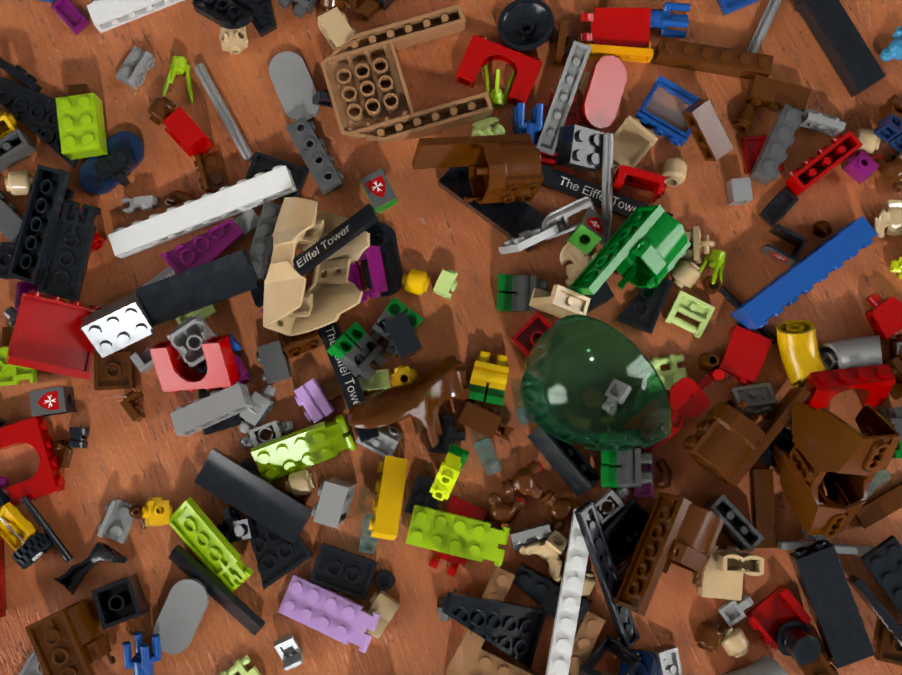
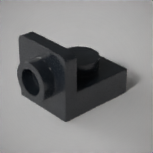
[312,90,333,108]

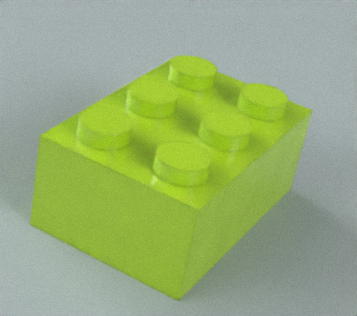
[55,93,108,160]

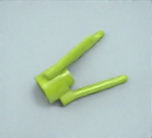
[162,56,193,103]
[484,65,515,107]
[689,249,726,289]

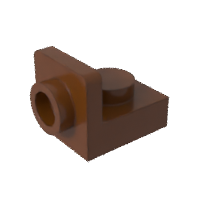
[120,391,145,422]

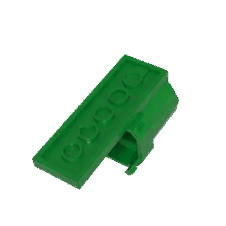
[567,204,691,295]

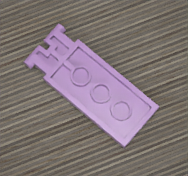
[278,574,381,653]

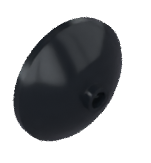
[498,0,554,51]

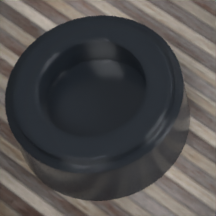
[375,570,395,590]

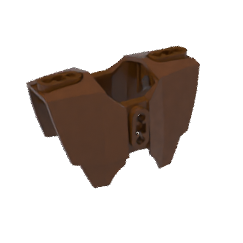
[772,401,901,538]

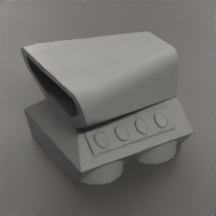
[167,314,218,367]

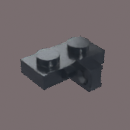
[93,146,138,187]
[429,414,466,454]
[216,506,256,543]

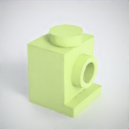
[433,269,458,300]

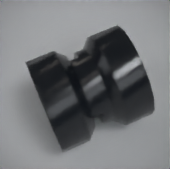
[67,427,90,448]

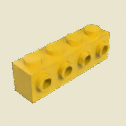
[368,455,409,541]

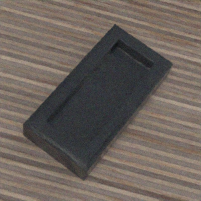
[758,187,799,227]

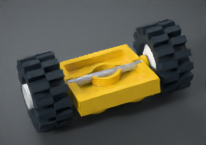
[0,489,53,569]

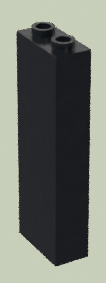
[789,540,875,669]

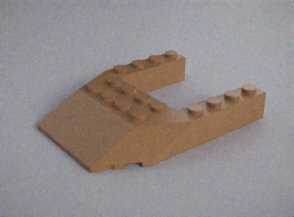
[320,4,493,142]
[445,566,606,675]

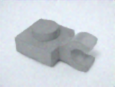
[122,195,159,214]
[602,378,632,416]
[717,594,754,627]

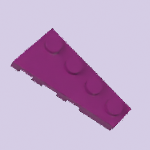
[160,218,245,274]

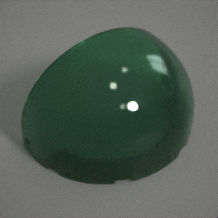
[520,315,672,452]

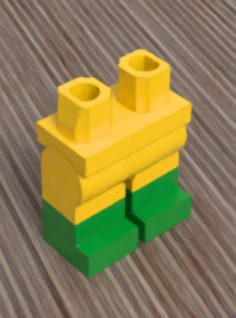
[469,351,509,406]

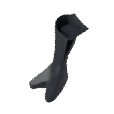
[53,542,127,595]

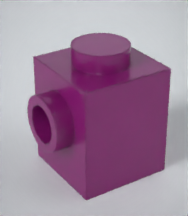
[842,150,879,184]

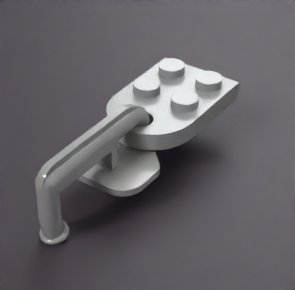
[498,196,597,255]

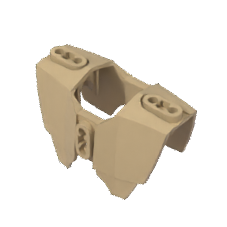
[263,197,370,336]

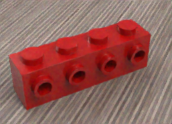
[784,130,863,196]

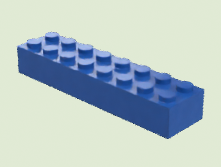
[730,216,878,331]

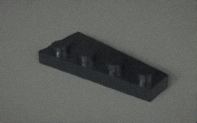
[513,562,591,628]

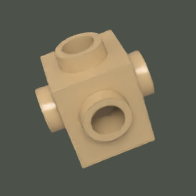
[219,26,248,55]

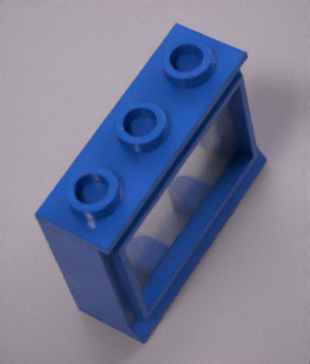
[635,75,702,147]

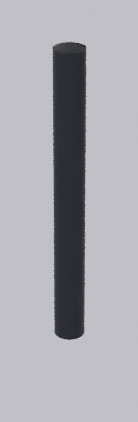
[719,286,777,344]
[20,495,73,562]

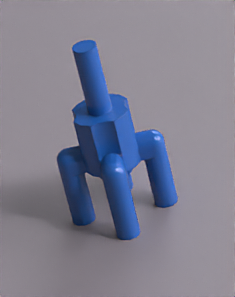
[650,2,691,39]
[513,103,544,144]
[122,631,161,675]

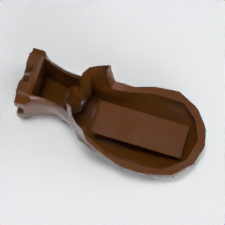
[348,355,470,448]

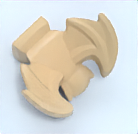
[874,200,902,238]
[560,242,597,286]
[519,530,568,582]

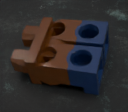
[873,95,902,152]

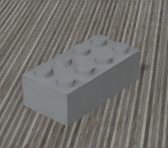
[311,477,357,528]

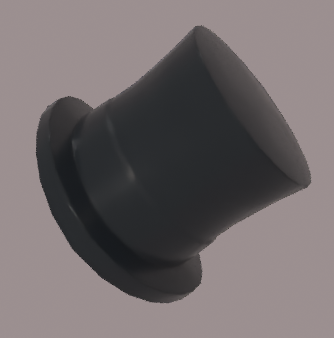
[775,620,821,665]

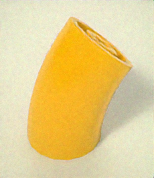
[776,320,827,387]

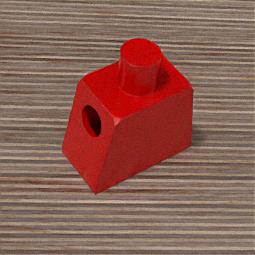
[865,292,902,340]

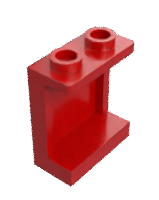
[613,164,667,203]
[715,325,772,385]
[745,585,812,650]

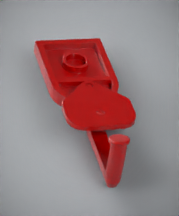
[622,368,725,453]

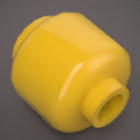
[401,269,430,295]

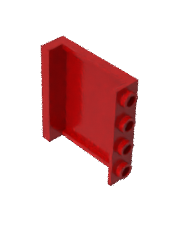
[5,290,101,380]

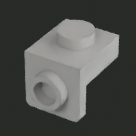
[274,634,303,671]

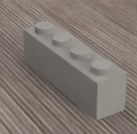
[170,382,254,437]

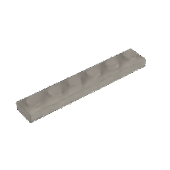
[536,41,592,156]

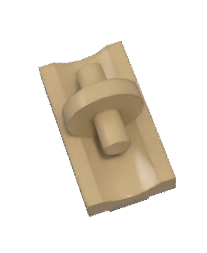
[683,226,715,264]

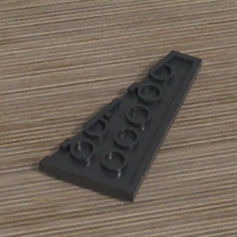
[0,77,80,168]
[241,458,313,590]
[442,591,547,669]

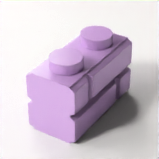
[294,378,336,424]

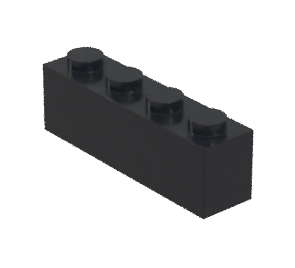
[527,418,601,497]

